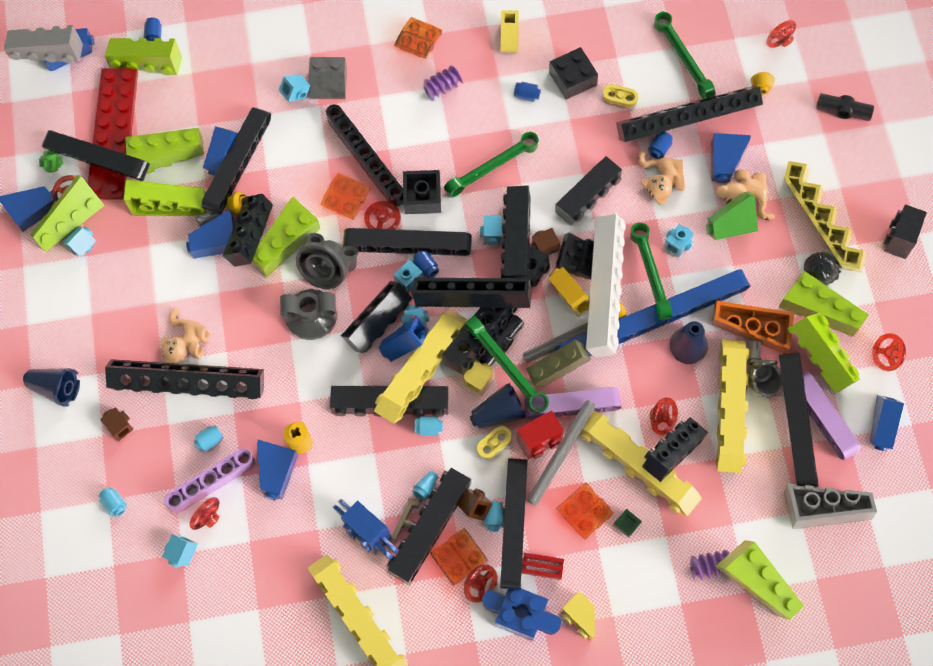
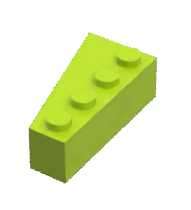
[105,38,182,76]
[126,127,204,179]
[30,174,105,252]
[124,180,206,216]
[252,196,321,278]
[779,271,869,337]
[787,313,861,394]
[715,540,804,620]

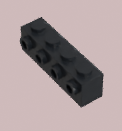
[555,156,622,225]
[223,193,273,267]
[340,281,413,354]
[642,417,708,482]

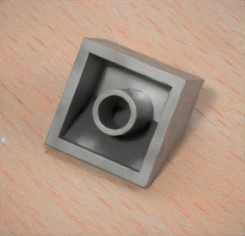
[309,57,347,99]

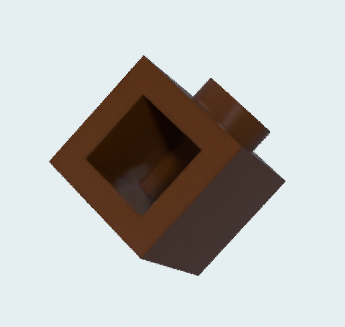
[530,228,560,255]
[100,407,134,442]
[457,488,492,521]

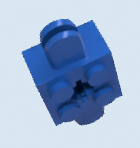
[332,499,398,560]
[482,588,561,642]

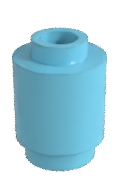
[415,416,443,436]
[193,425,224,452]
[98,487,127,517]
[483,501,505,532]

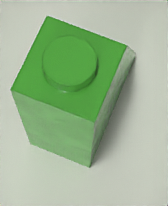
[706,191,758,240]

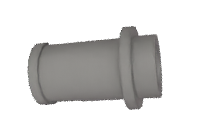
[196,211,220,227]
[747,340,762,366]

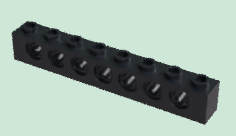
[616,86,763,142]
[442,246,550,376]
[105,359,264,400]

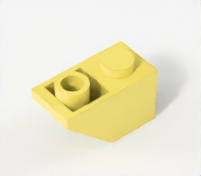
[500,10,519,53]
[463,360,494,396]
[561,591,595,641]

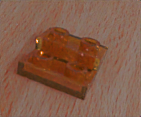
[394,17,443,59]
[320,172,371,220]
[556,482,614,540]
[430,528,488,587]

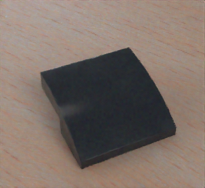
[555,232,594,280]

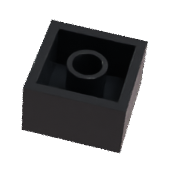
[549,47,599,100]
[403,170,442,214]
[883,204,927,259]

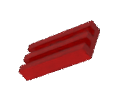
[522,553,564,580]

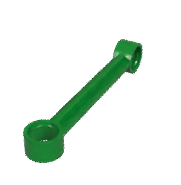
[654,11,716,99]
[444,131,539,198]
[630,222,672,320]
[464,315,549,413]

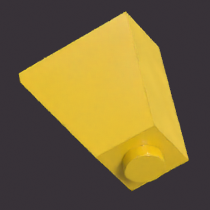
[548,267,590,317]

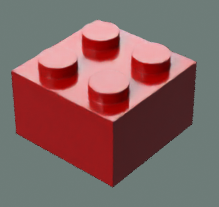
[517,410,564,460]

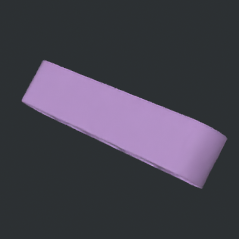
[803,370,861,460]
[524,387,622,420]
[164,448,255,513]

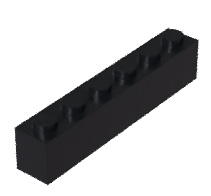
[501,185,531,278]
[412,278,532,308]
[330,386,449,417]
[387,467,472,586]

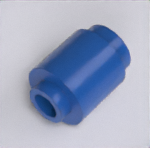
[143,17,162,41]
[514,81,541,102]
[648,131,673,159]
[413,251,440,278]

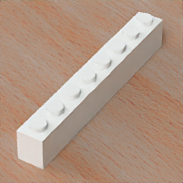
[586,213,626,358]

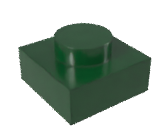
[613,508,642,538]

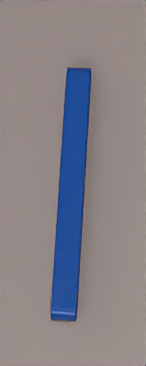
[555,269,751,356]

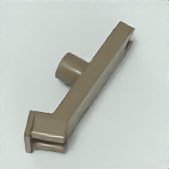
[391,497,420,542]

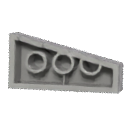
[4,25,83,63]
[784,483,878,530]

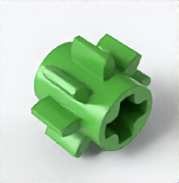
[39,151,63,173]

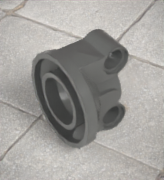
[296,233,358,290]
[280,289,338,340]

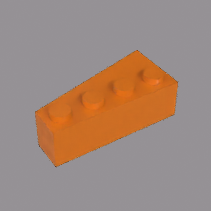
[711,301,794,354]

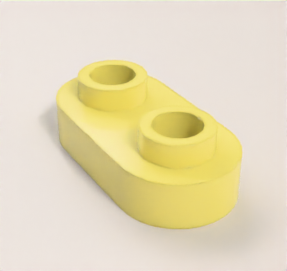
[602,84,639,108]
[477,426,512,460]

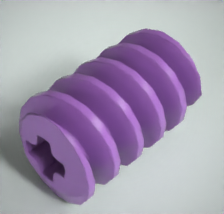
[423,65,463,101]
[690,550,730,581]

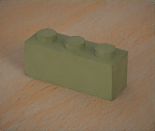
[526,340,592,388]

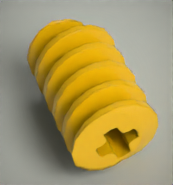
[283,421,313,454]

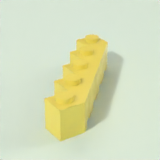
[784,161,866,273]
[374,310,468,424]
[715,339,749,473]
[580,411,702,516]
[307,554,408,666]

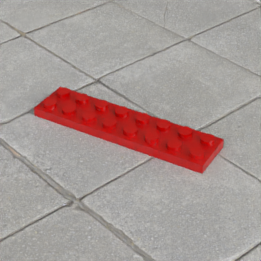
[88,68,138,200]

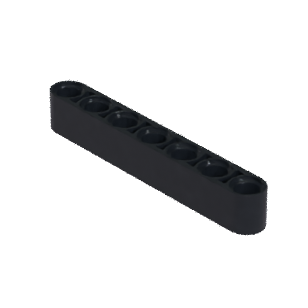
[326,104,403,207]
[202,107,271,214]
[41,130,150,181]
[342,228,472,256]
[779,352,819,488]
[500,458,528,590]

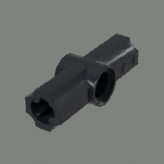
[816,93,875,121]
[477,314,525,367]

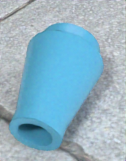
[412,471,439,501]

